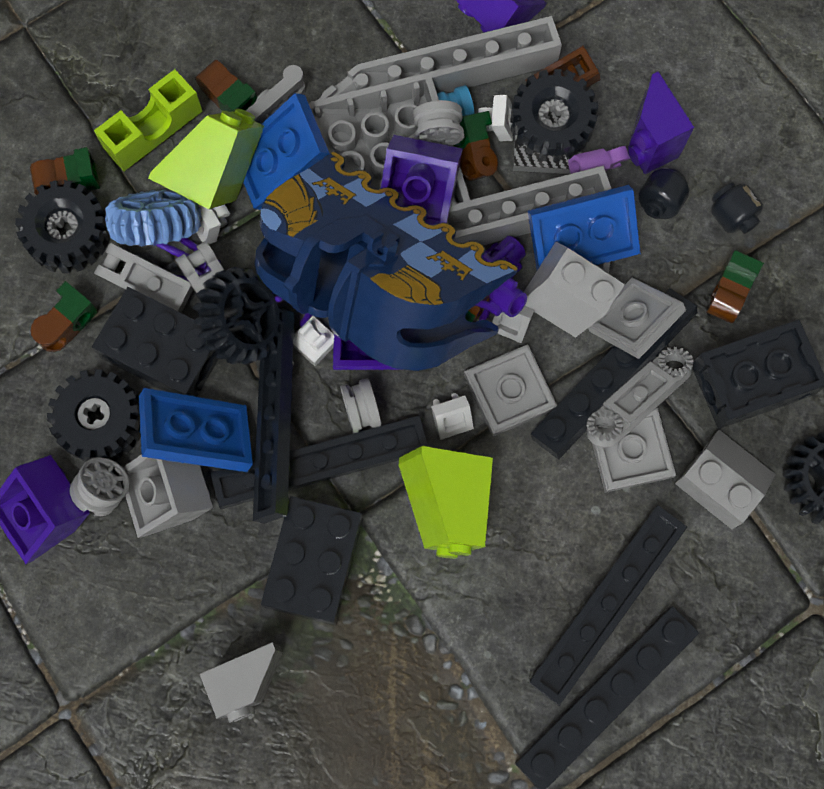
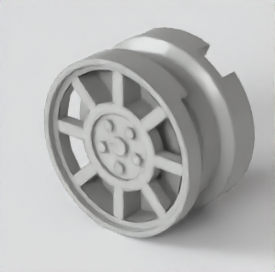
[413,100,464,146]
[340,378,381,434]
[70,457,130,516]

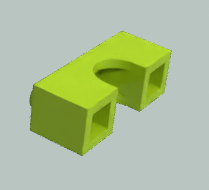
[94,69,202,172]

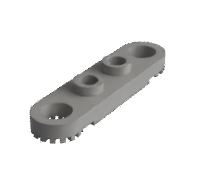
[586,347,693,447]

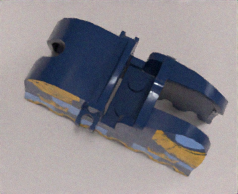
[255,152,518,371]

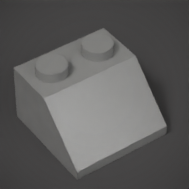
[524,242,625,338]
[675,430,776,529]
[119,454,213,538]
[200,642,282,723]

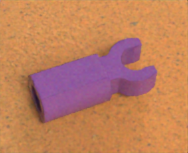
[568,146,630,174]

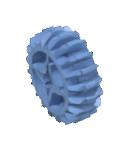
[105,189,201,247]

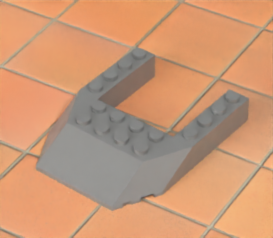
[309,16,611,245]

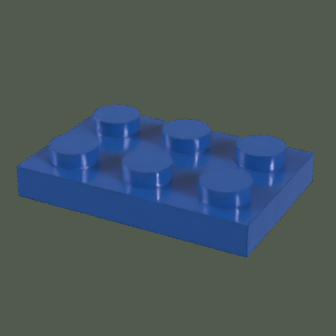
[243,93,330,210]
[528,185,640,270]
[139,388,253,472]

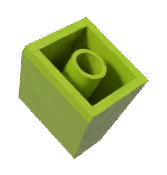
[148,109,264,209]
[399,446,493,559]

